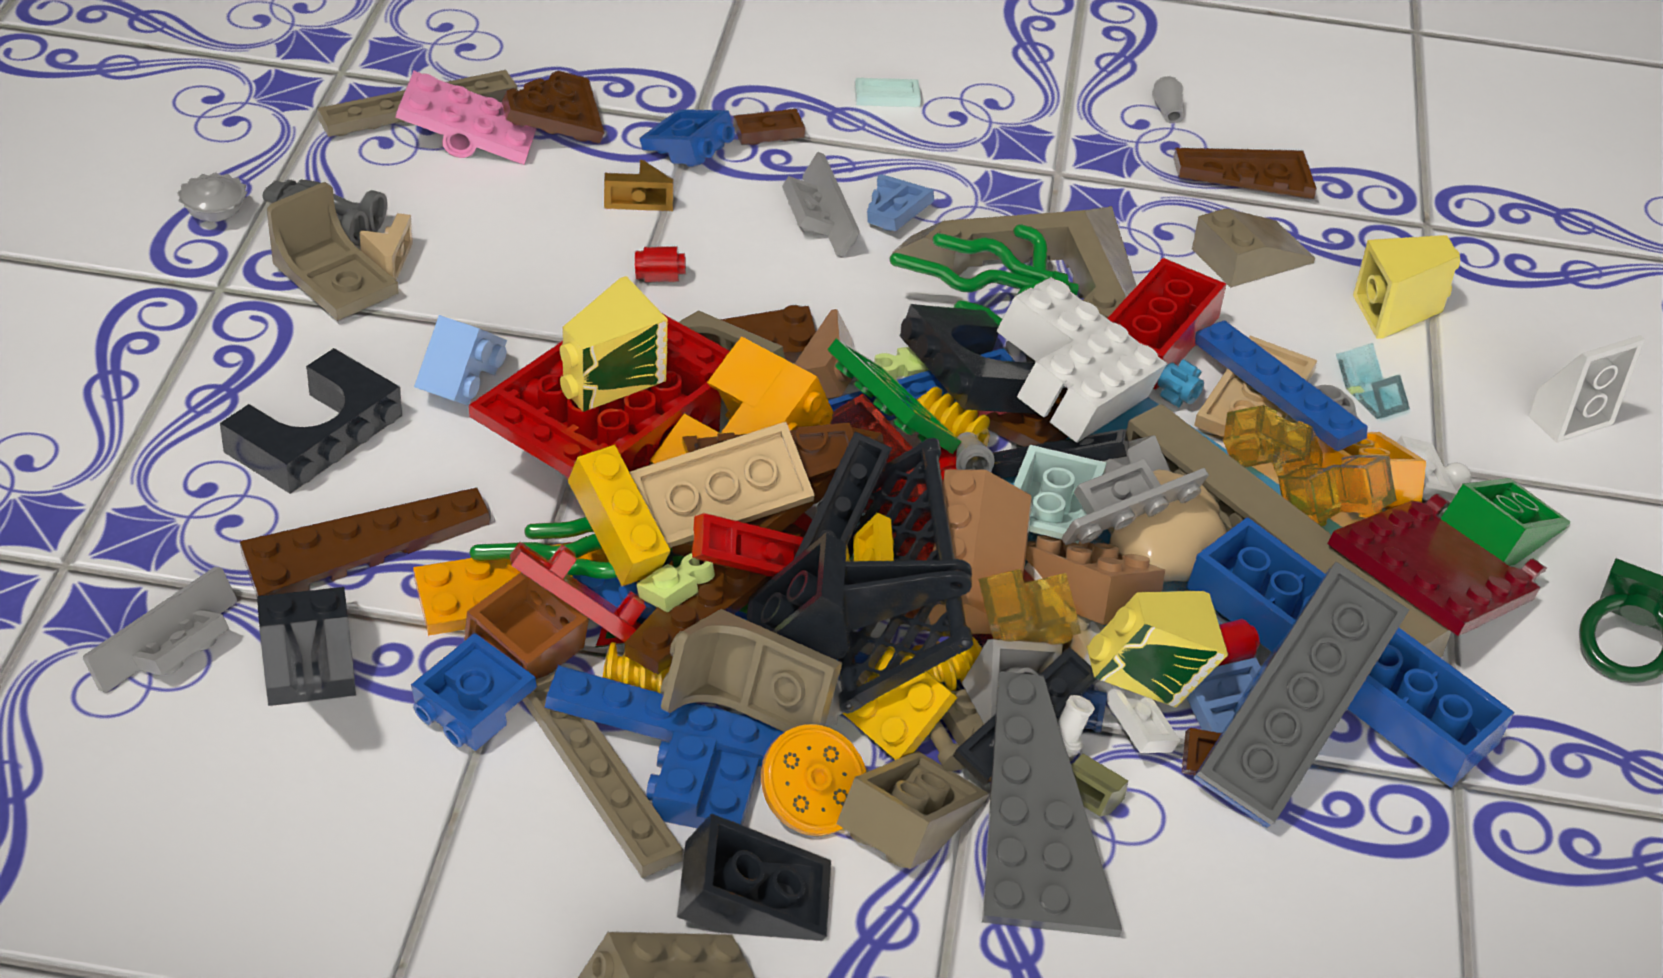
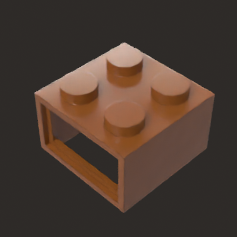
[464,573,589,679]

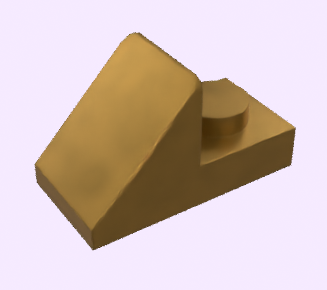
[604,160,673,211]

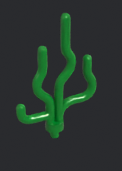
[889,224,1079,325]
[469,517,673,579]

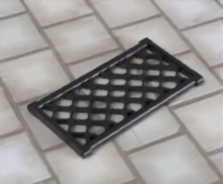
[817,438,973,713]

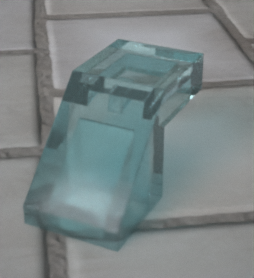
[1336,343,1410,419]

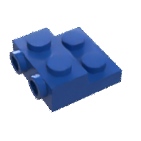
[639,109,736,167]
[411,633,537,751]
[646,731,759,828]

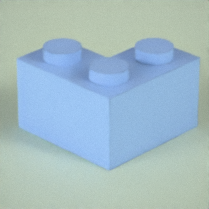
[414,315,507,406]

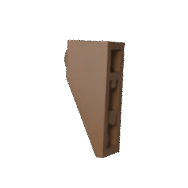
[794,309,853,399]

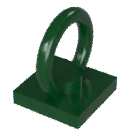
[1579,558,1663,683]

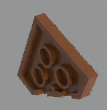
[502,70,604,143]

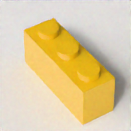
[568,445,670,586]

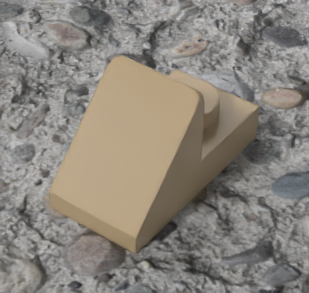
[360,213,413,280]

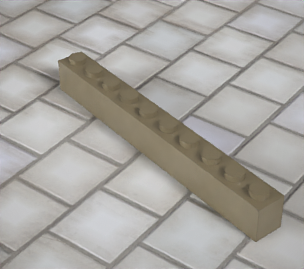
[1127,404,1451,658]

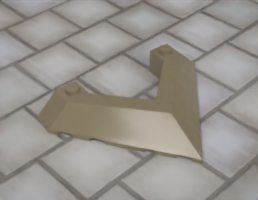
[892,206,1137,318]

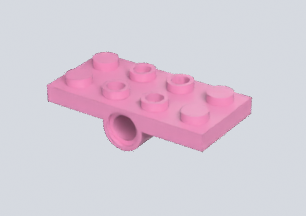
[395,71,537,165]

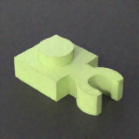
[874,347,929,379]
[637,553,715,612]

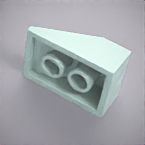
[1014,445,1107,543]

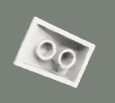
[1529,335,1645,443]

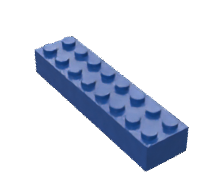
[1187,517,1515,788]

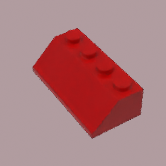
[1107,258,1227,390]

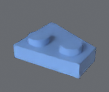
[867,174,934,232]
[1186,657,1261,733]

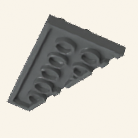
[982,671,1122,937]

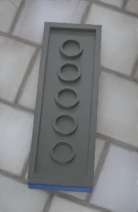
[1193,562,1410,828]

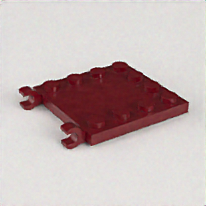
[1327,494,1547,636]

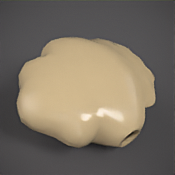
[1108,469,1227,583]

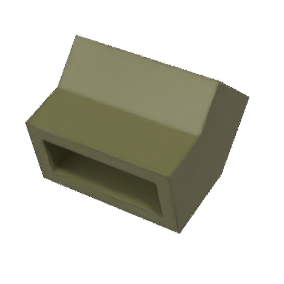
[1071,753,1129,817]

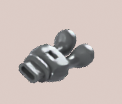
[262,179,388,245]

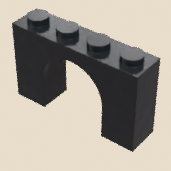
[900,304,1039,414]
[220,348,402,494]

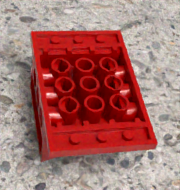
[469,313,730,480]

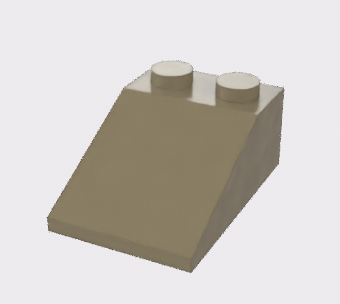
[1192,208,1315,288]
[836,751,989,869]

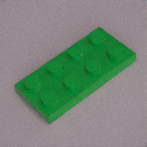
[827,338,962,454]

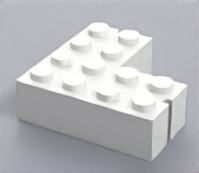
[997,277,1167,443]

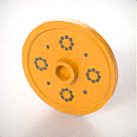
[761,724,866,836]

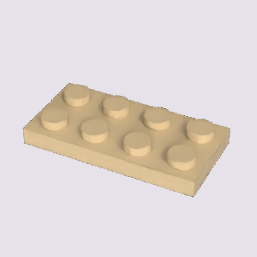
[1194,336,1318,453]
[629,422,815,548]

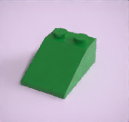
[1441,478,1571,566]

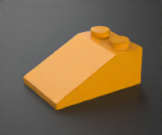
[1309,432,1426,512]

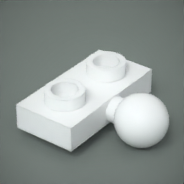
[1397,435,1471,502]

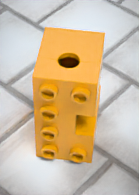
[650,336,834,464]

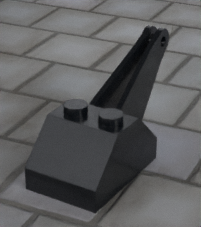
[746,532,972,660]
[257,587,356,706]

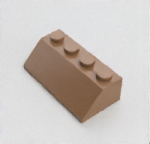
[929,470,1032,635]

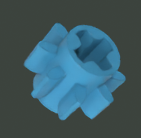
[1158,359,1204,408]

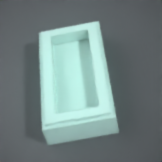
[854,78,921,107]

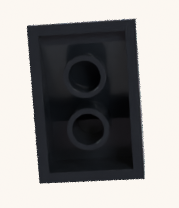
[677,813,832,941]

